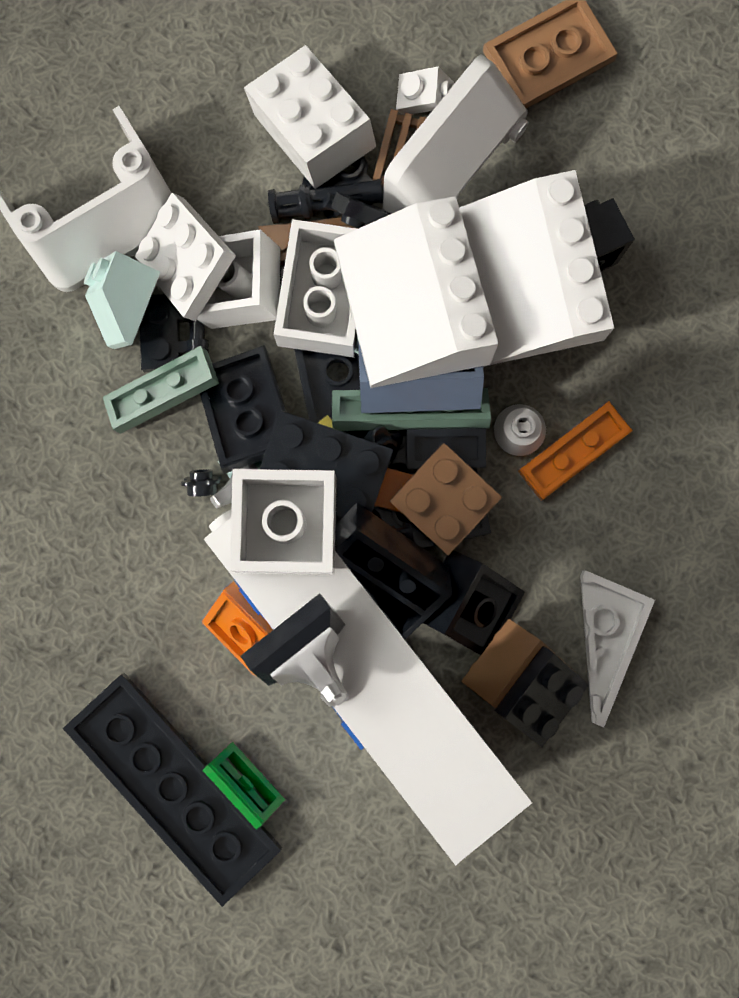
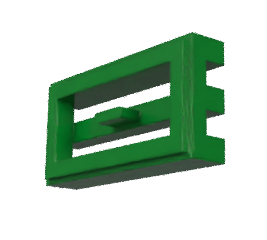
[203,741,286,829]

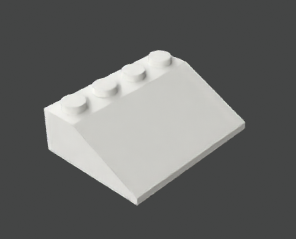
[459,170,614,366]
[334,196,498,388]

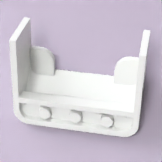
[383,54,529,214]
[0,106,171,292]

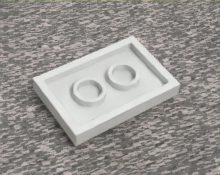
[135,193,236,321]

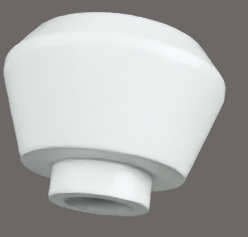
[494,404,546,456]

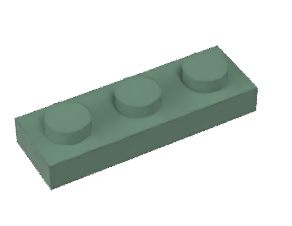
[103,346,219,434]

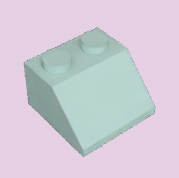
[84,251,160,349]

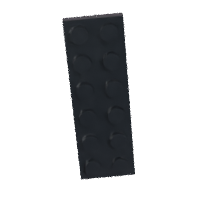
[62,673,282,907]

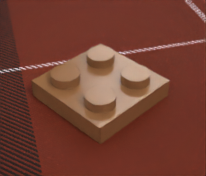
[390,443,502,555]

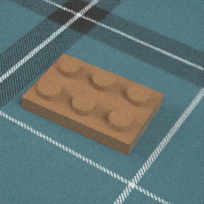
[483,0,618,109]

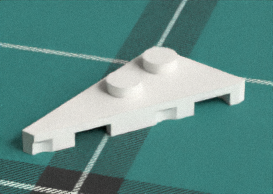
[580,570,655,727]

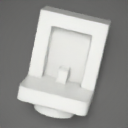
[396,66,455,115]

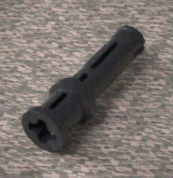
[268,178,384,224]

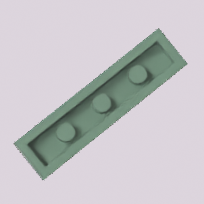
[332,388,491,431]

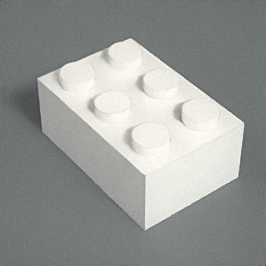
[244,45,376,189]
[274,219,357,357]

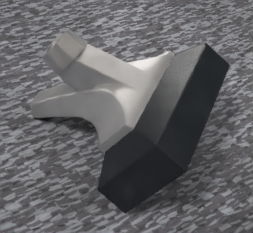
[241,593,349,707]

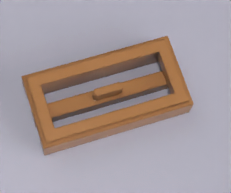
[373,109,426,186]

